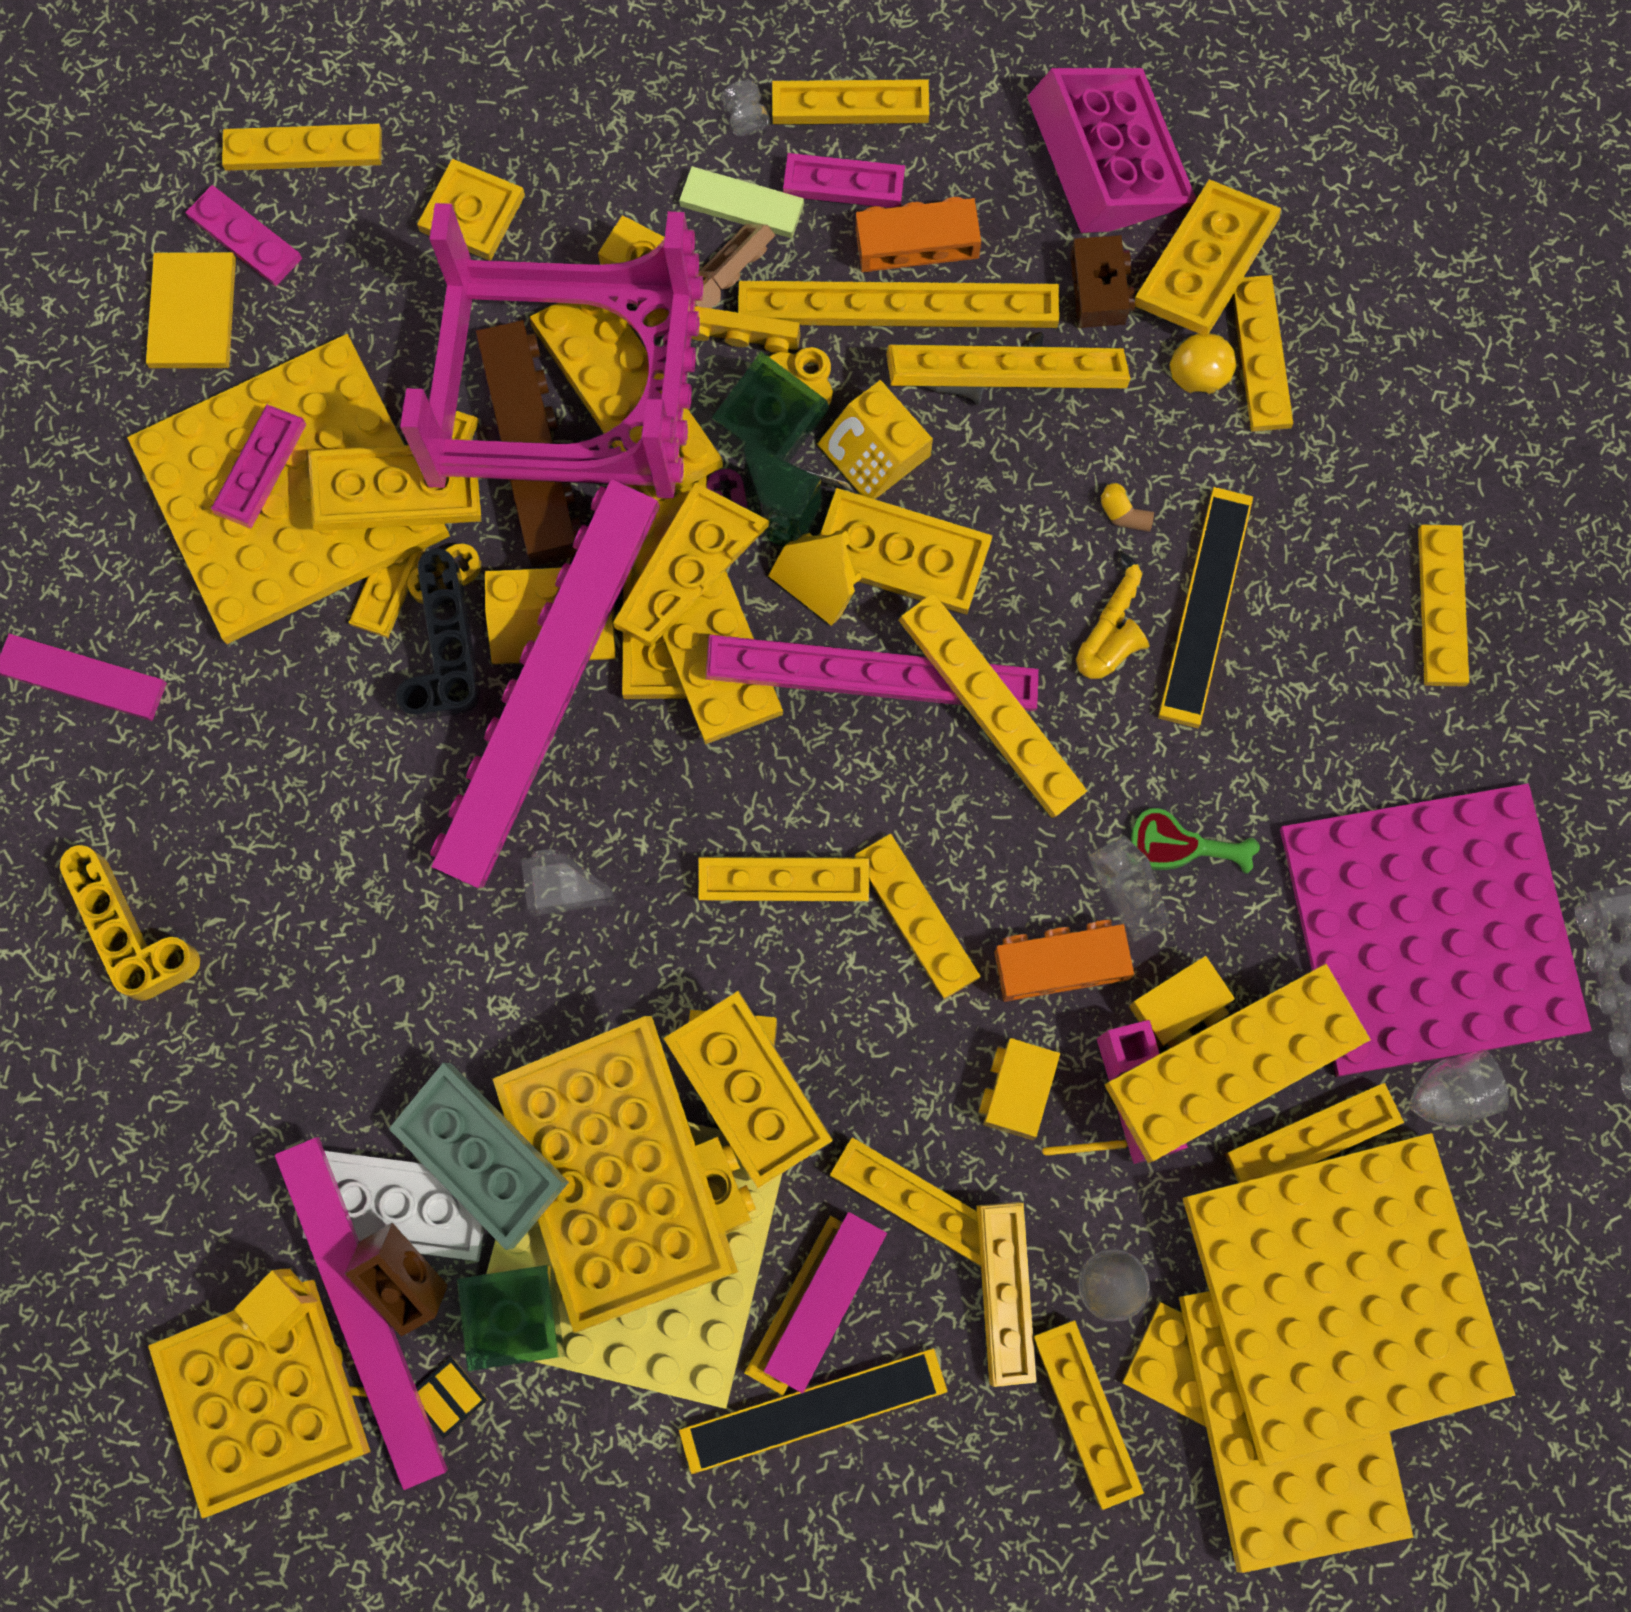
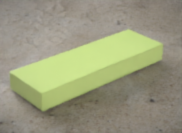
[679,167,804,238]

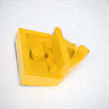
[769,530,862,626]

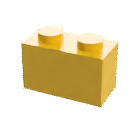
[1129,956,1235,1050]
[978,1038,1060,1140]

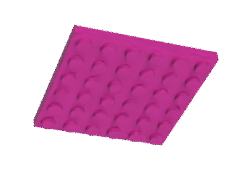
[1280,783,1592,1077]

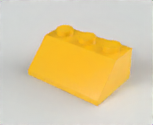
[485,568,616,664]

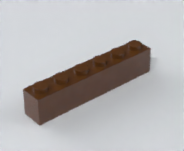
[476,320,581,566]

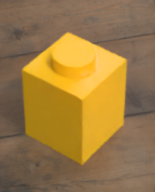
[234,1269,318,1343]

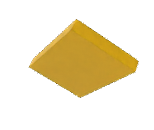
[146,252,236,368]

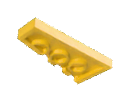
[613,482,769,647]

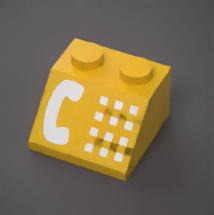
[817,380,933,499]

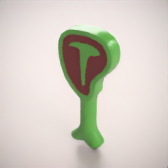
[1130,808,1260,874]

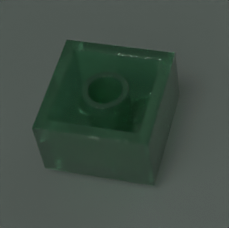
[712,351,829,472]
[457,1265,565,1372]

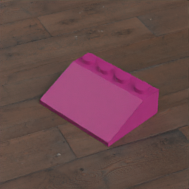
[1027,68,1196,233]

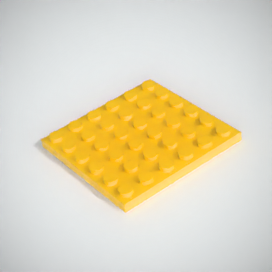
[127,334,450,644]
[1182,1133,1515,1466]

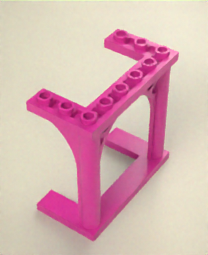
[400,203,704,498]

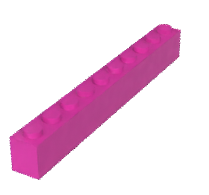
[430,479,660,888]

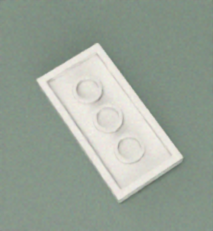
[303,1151,484,1262]

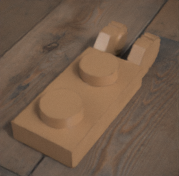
[695,224,776,308]

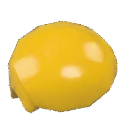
[1169,333,1237,394]

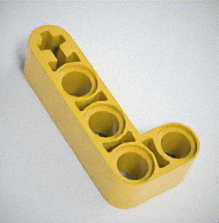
[60,845,200,1001]

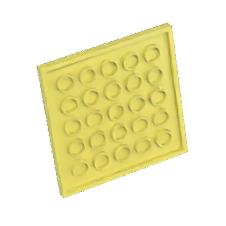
[468,1122,782,1409]

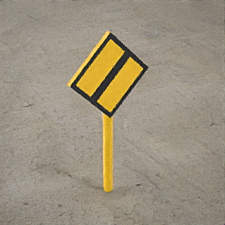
[349,1357,487,1439]

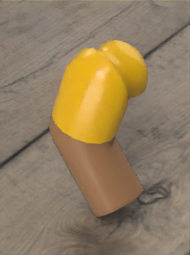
[1101,483,1154,532]

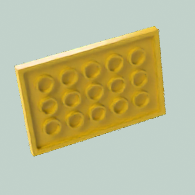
[493,1016,738,1333]
[1179,1291,1414,1573]

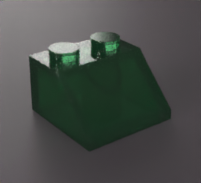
[743,443,821,547]

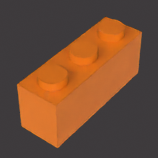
[855,197,981,272]
[994,920,1134,1002]

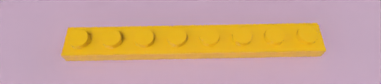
[738,281,1059,328]

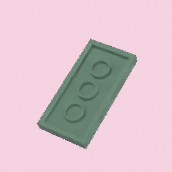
[389,1063,569,1250]

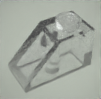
[1088,835,1171,942]
[521,849,616,917]

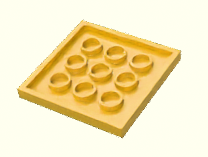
[148,1280,371,1519]

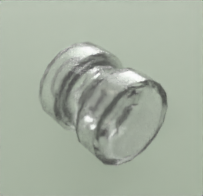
[721,80,770,137]

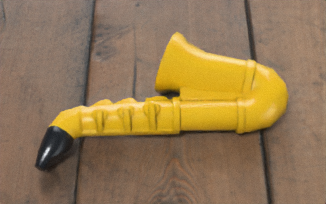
[1076,550,1150,679]

